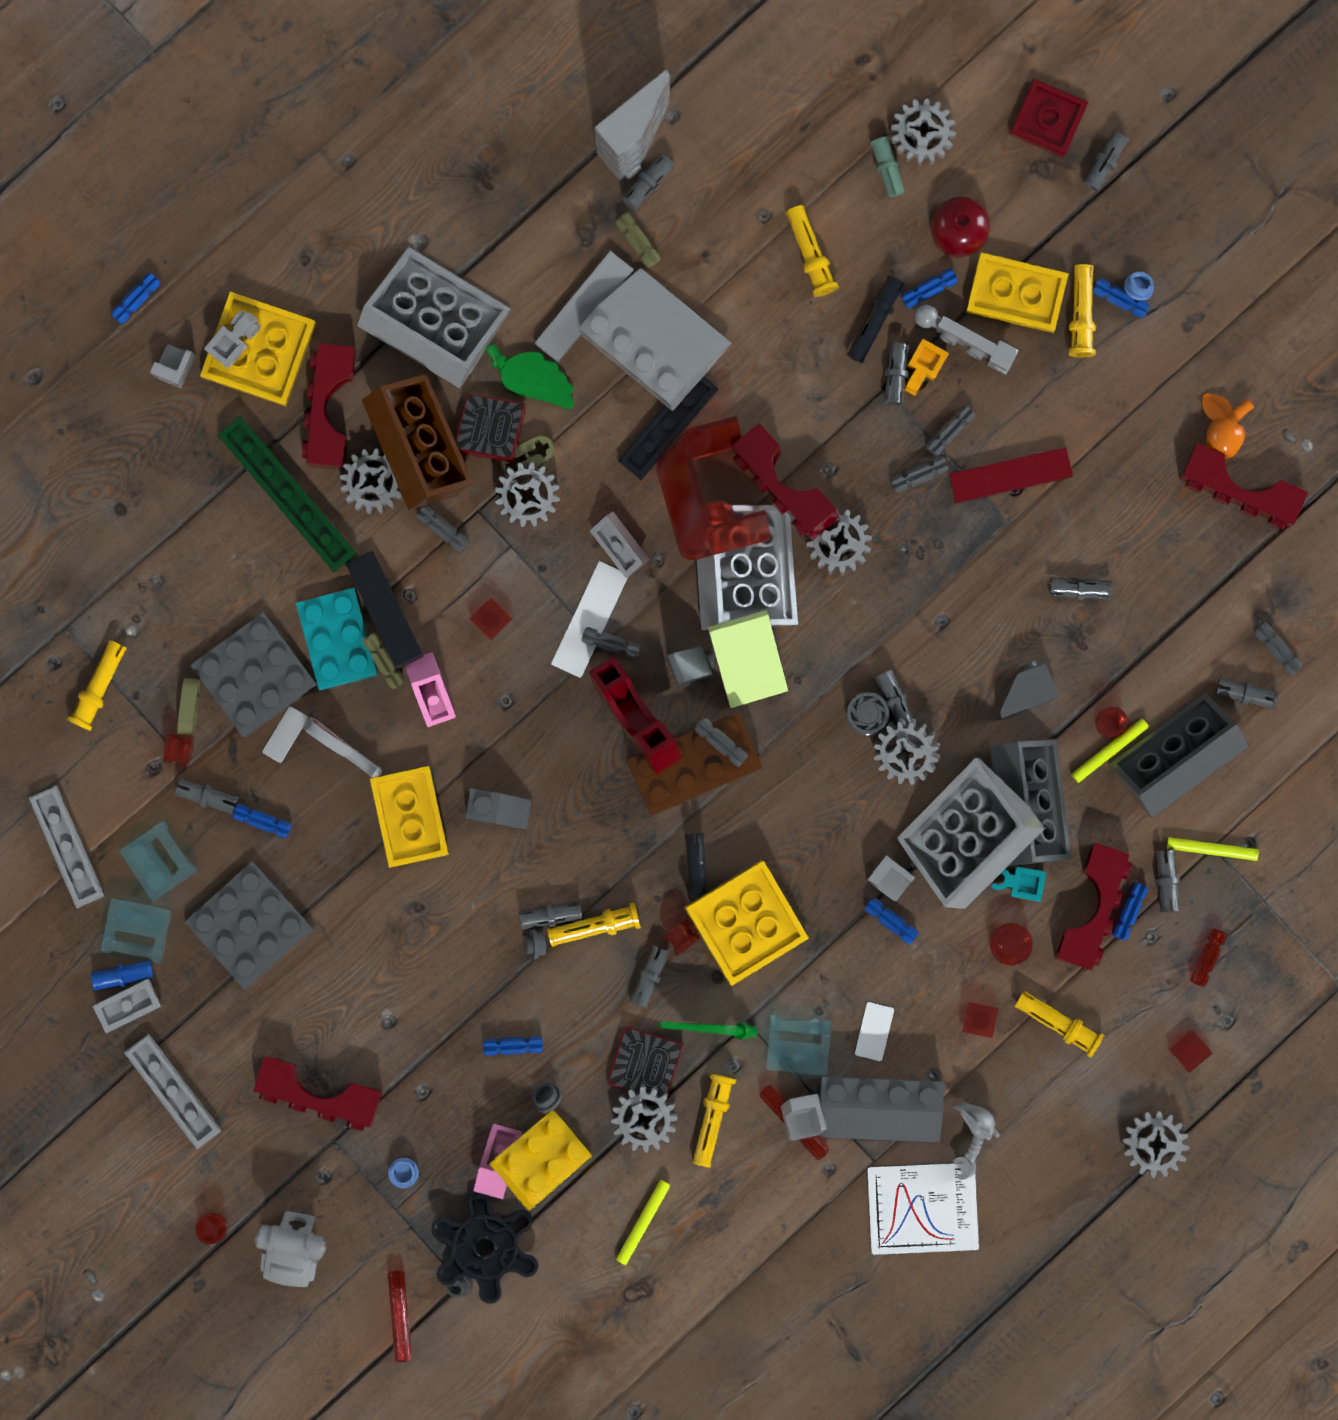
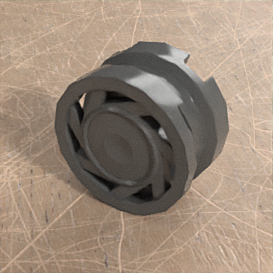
[846,692,889,736]

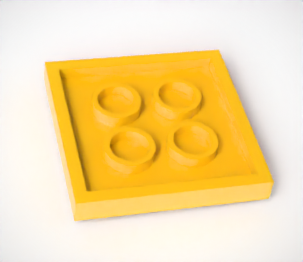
[200,292,316,407]
[684,860,809,986]

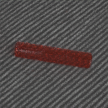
[759,1085,829,1160]
[388,1271,412,1362]

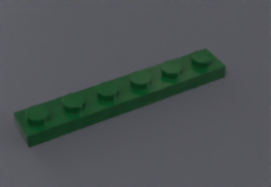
[217,416,357,573]

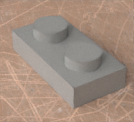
[590,512,649,578]
[93,979,162,1033]

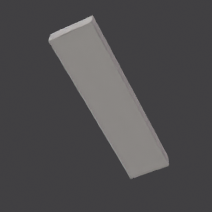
[535,251,634,363]
[28,785,105,908]
[124,1034,222,1149]

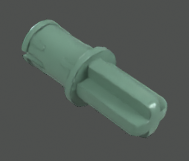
[870,137,904,197]

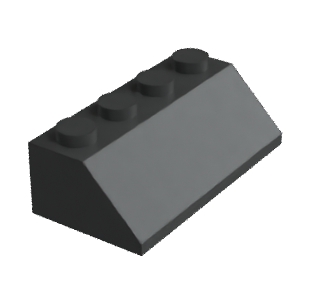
[1109,693,1249,818]
[990,739,1071,867]
[818,1076,944,1142]

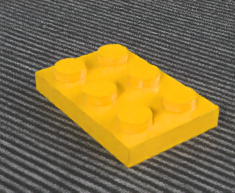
[966,253,1069,333]
[370,766,449,868]
[489,1110,592,1211]

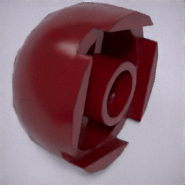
[930,197,990,258]

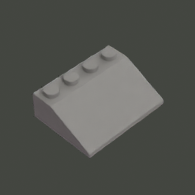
[595,70,670,181]
[357,247,510,388]
[579,268,731,412]
[693,505,798,630]
[897,758,1045,909]

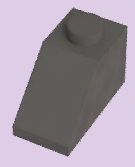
[668,645,716,689]
[997,661,1059,720]
[466,789,532,830]

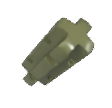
[616,213,660,268]
[363,632,405,688]

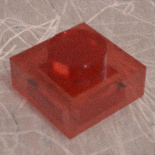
[470,598,512,641]
[962,1002,999,1038]
[1168,1030,1212,1073]

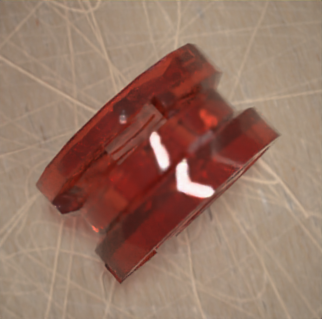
[989,923,1033,966]

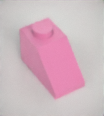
[405,652,456,727]
[474,1124,522,1199]

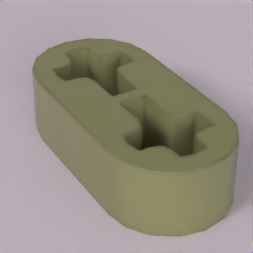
[501,436,555,478]
[177,678,201,736]

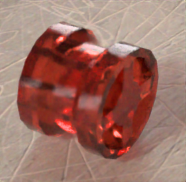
[1095,707,1128,738]
[163,733,194,767]
[663,919,701,956]
[195,1213,228,1245]

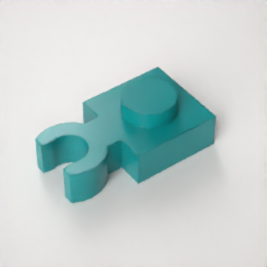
[990,866,1046,902]

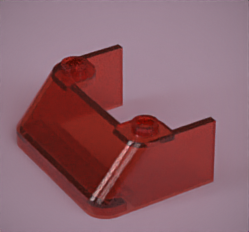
[656,416,771,560]

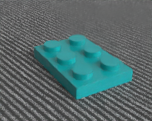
[296,588,378,691]

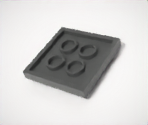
[190,612,318,739]
[184,861,313,990]

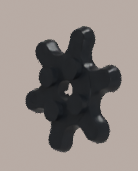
[431,1192,539,1304]

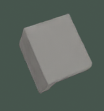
[150,345,196,389]
[866,855,915,901]
[781,1094,826,1141]

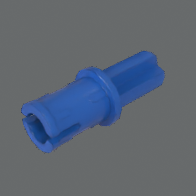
[91,961,153,991]

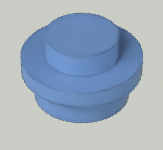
[1124,272,1154,301]
[388,1158,419,1188]

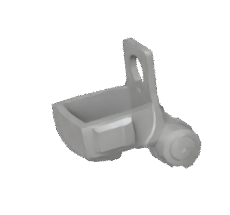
[255,1211,326,1287]

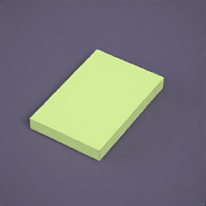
[708,610,788,708]

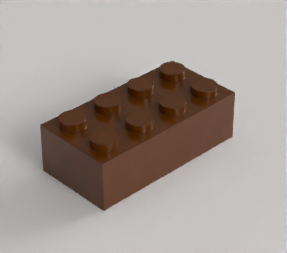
[362,374,473,510]
[627,712,763,817]

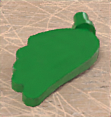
[485,344,574,410]
[659,1021,758,1040]

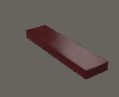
[948,447,1073,504]

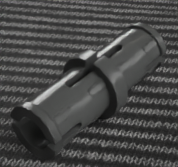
[1082,131,1129,192]
[622,153,675,211]
[884,343,910,406]
[1049,576,1112,601]
[875,670,917,726]
[1215,677,1279,710]
[175,778,239,815]
[1155,850,1180,912]
[519,901,582,930]
[629,945,671,1008]

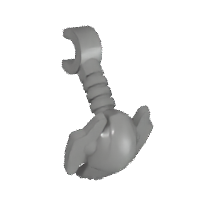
[951,1102,1000,1180]

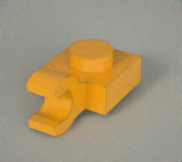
[905,339,949,396]

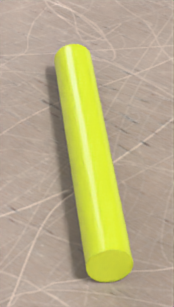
[1071,718,1149,783]
[1166,837,1259,861]
[615,1179,671,1265]

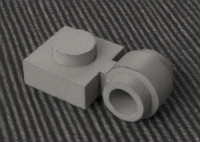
[204,310,261,370]

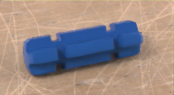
[901,268,958,308]
[110,272,160,324]
[1093,278,1150,318]
[232,804,292,838]
[1112,882,1148,941]
[865,898,919,944]
[483,1036,543,1056]

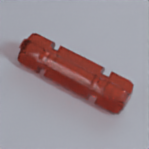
[1190,929,1227,987]

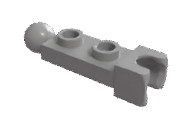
[915,305,1019,375]

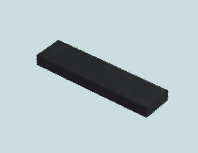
[618,376,719,481]
[346,550,424,670]

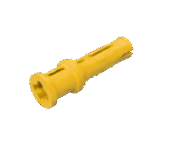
[785,205,839,297]
[1069,264,1096,358]
[66,640,127,731]
[547,902,641,947]
[1014,990,1105,1058]
[692,1073,736,1168]

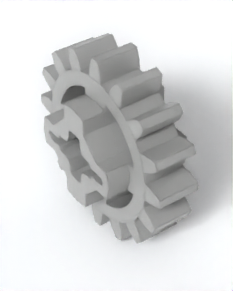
[891,98,956,165]
[340,448,402,515]
[495,461,560,527]
[806,509,872,575]
[874,718,940,785]
[611,1085,678,1153]
[1122,1111,1189,1178]

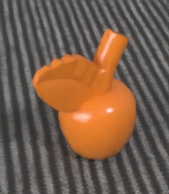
[1202,393,1254,459]

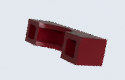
[302,343,356,470]
[732,423,840,541]
[1179,443,1308,530]
[589,656,682,774]
[1055,843,1132,970]
[253,1055,383,1131]

